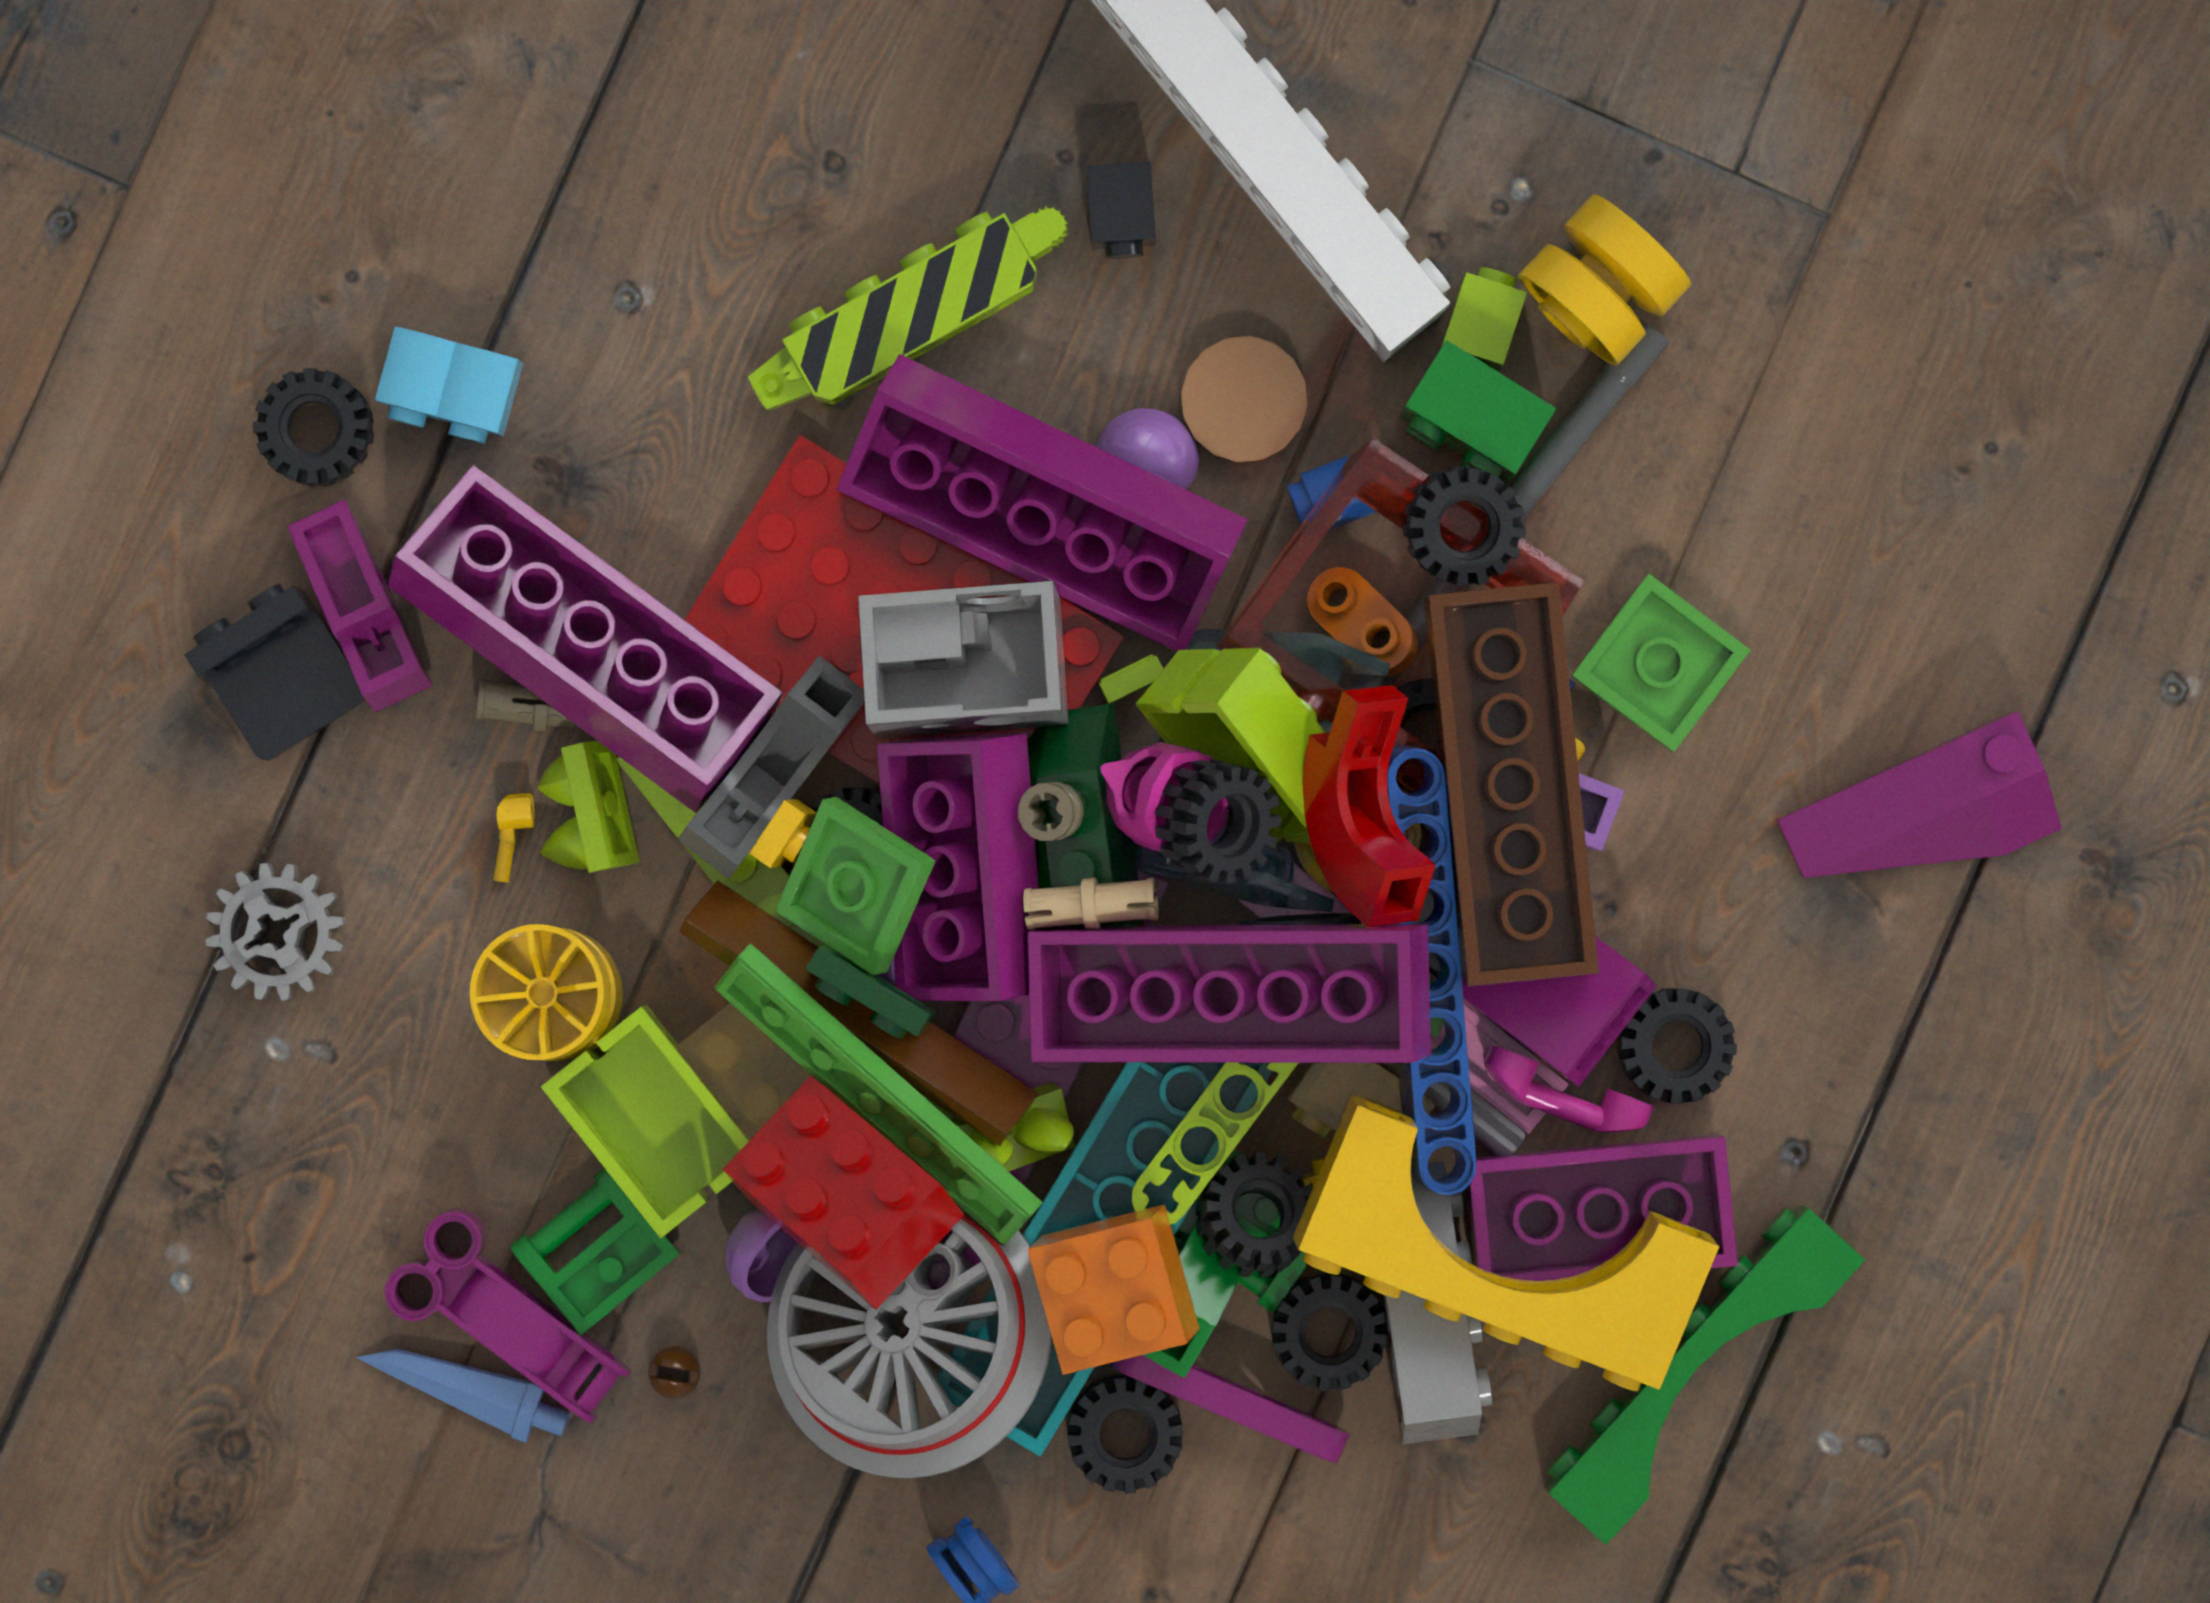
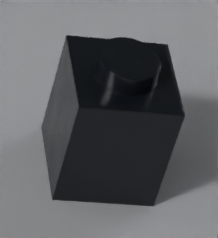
[1087,162,1156,259]

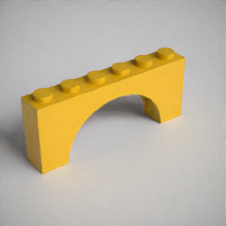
[1293,1094,1719,1391]

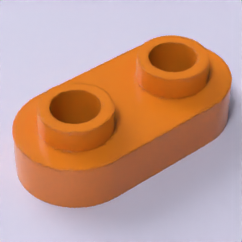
[1307,567,1418,677]

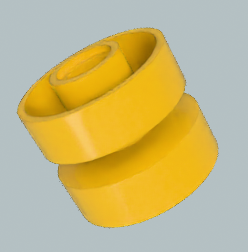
[1518,194,1691,366]
[470,924,623,1062]

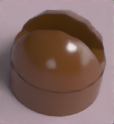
[648,1346,701,1398]

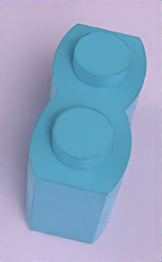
[375,326,523,445]

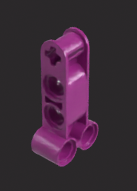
[385,1208,631,1423]

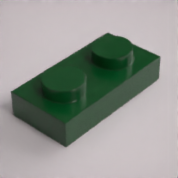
[806,945,937,1040]

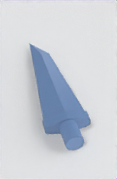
[355,1349,571,1443]

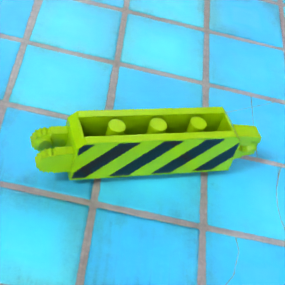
[748,206,1068,411]

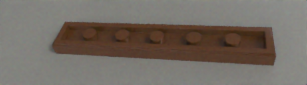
[679,880,1038,1146]

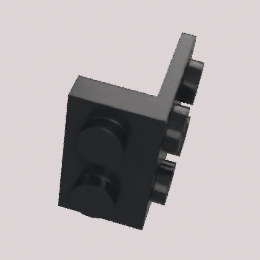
[184,583,365,761]

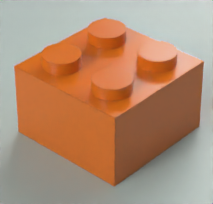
[1027,1204,1200,1375]

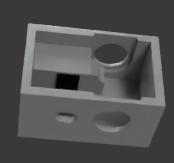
[858,581,1068,739]

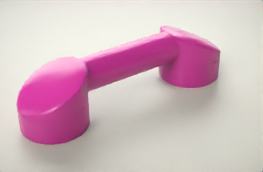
[1484,1044,1654,1133]

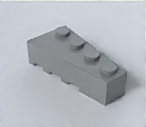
[1382,1161,1492,1445]

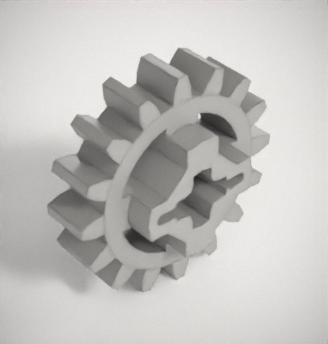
[205,863,347,1001]

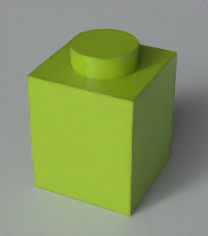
[1439,267,1527,371]

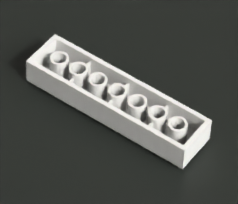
[1090,0,1450,363]

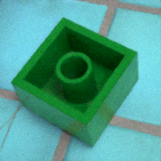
[1399,340,1557,483]

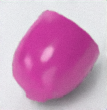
[1100,742,1229,852]

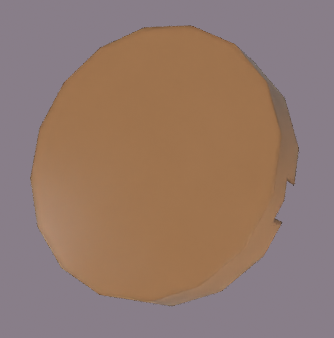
[1181,336,1308,463]

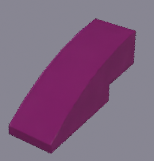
[287,499,433,713]

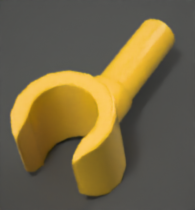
[493,793,535,883]

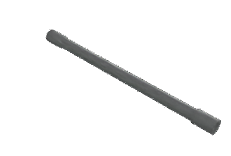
[1318,319,1669,733]

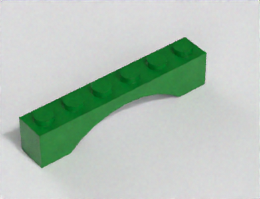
[1544,1205,1865,1545]

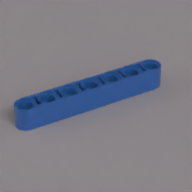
[1387,745,1476,1195]

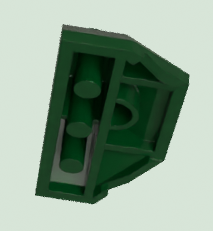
[1027,704,1145,928]

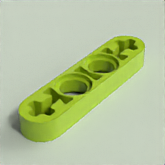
[1132,1062,1298,1225]

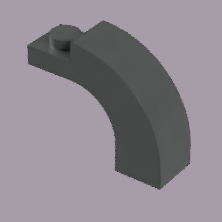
[677,656,865,879]

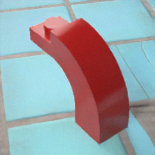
[1303,685,1436,927]

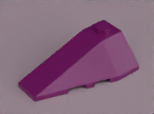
[1776,711,2062,878]

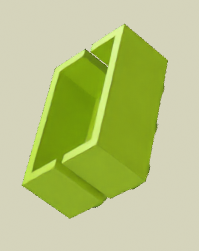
[1136,648,1325,842]
[540,1005,752,1238]

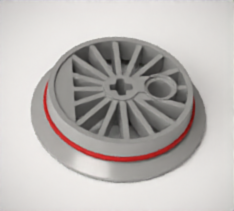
[767,1205,1052,1478]

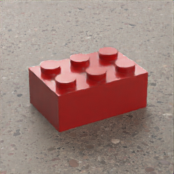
[722,1075,965,1310]

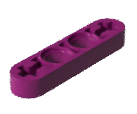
[1109,1355,1350,1463]

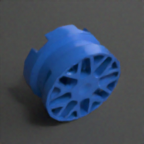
[926,1515,1020,1603]

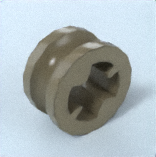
[1018,782,1084,841]

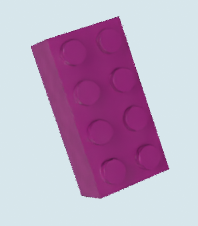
[877,733,1040,1001]
[1466,1134,1738,1281]

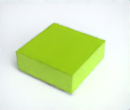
[1099,654,1163,704]

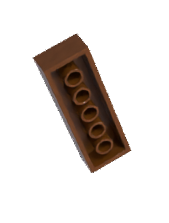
[1424,582,1599,986]

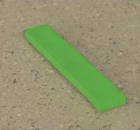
[714,943,1043,1245]

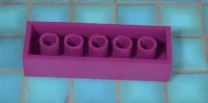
[836,354,1248,652]
[388,465,783,813]
[1028,924,1431,1063]

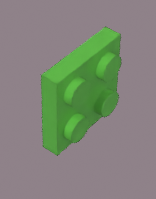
[1570,573,1751,753]
[775,797,936,975]

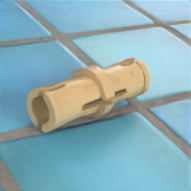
[1023,878,1159,930]

